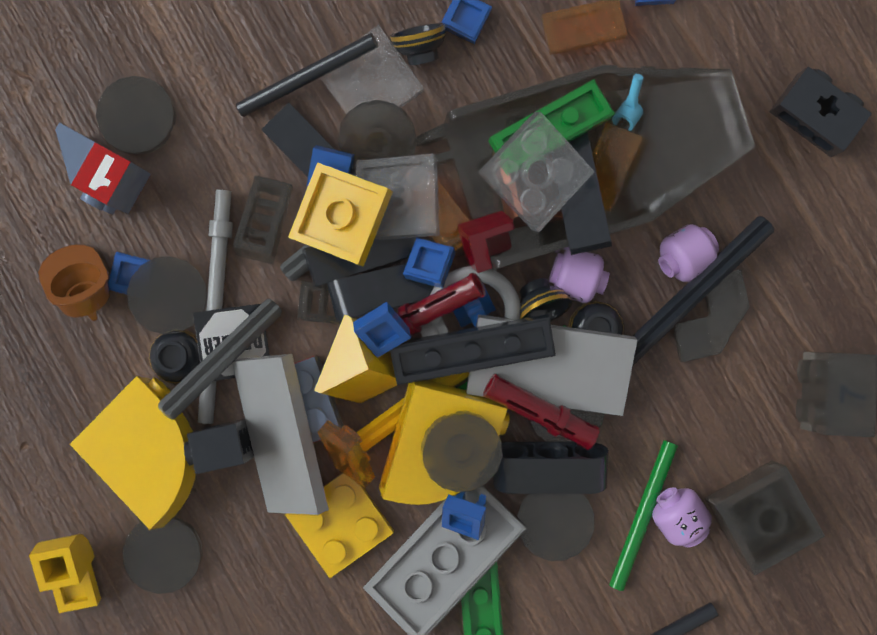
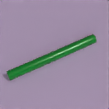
[609,440,678,591]

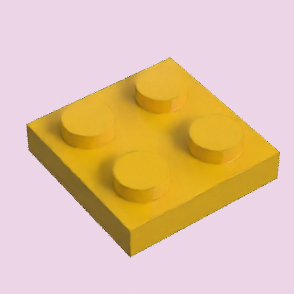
[288,162,393,267]
[285,468,394,578]

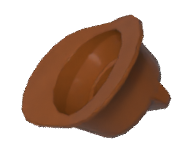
[38,245,110,321]

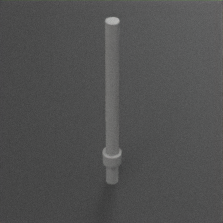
[198,190,233,424]

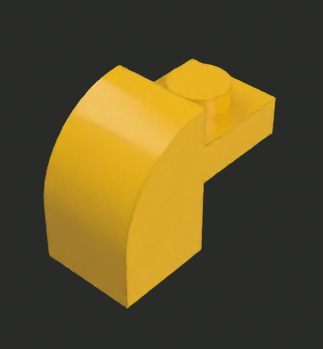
[29,534,101,613]

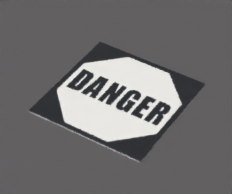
[193,304,270,381]

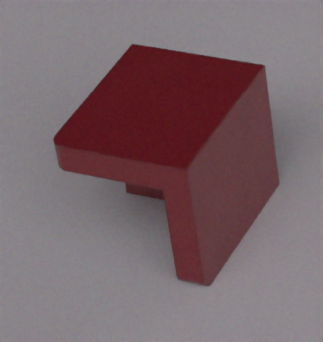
[457,210,515,273]

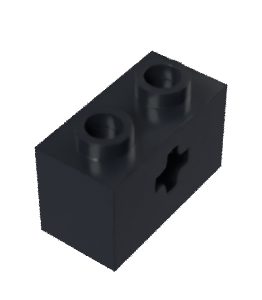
[769,66,872,157]
[184,419,254,474]

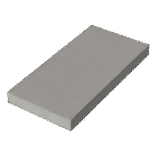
[466,314,637,416]
[232,354,328,515]
[363,479,528,635]

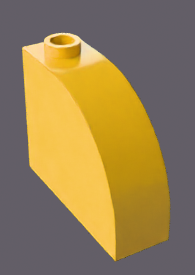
[70,376,196,530]
[379,380,509,505]

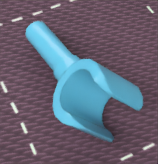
[612,74,644,131]

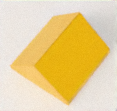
[314,315,397,403]

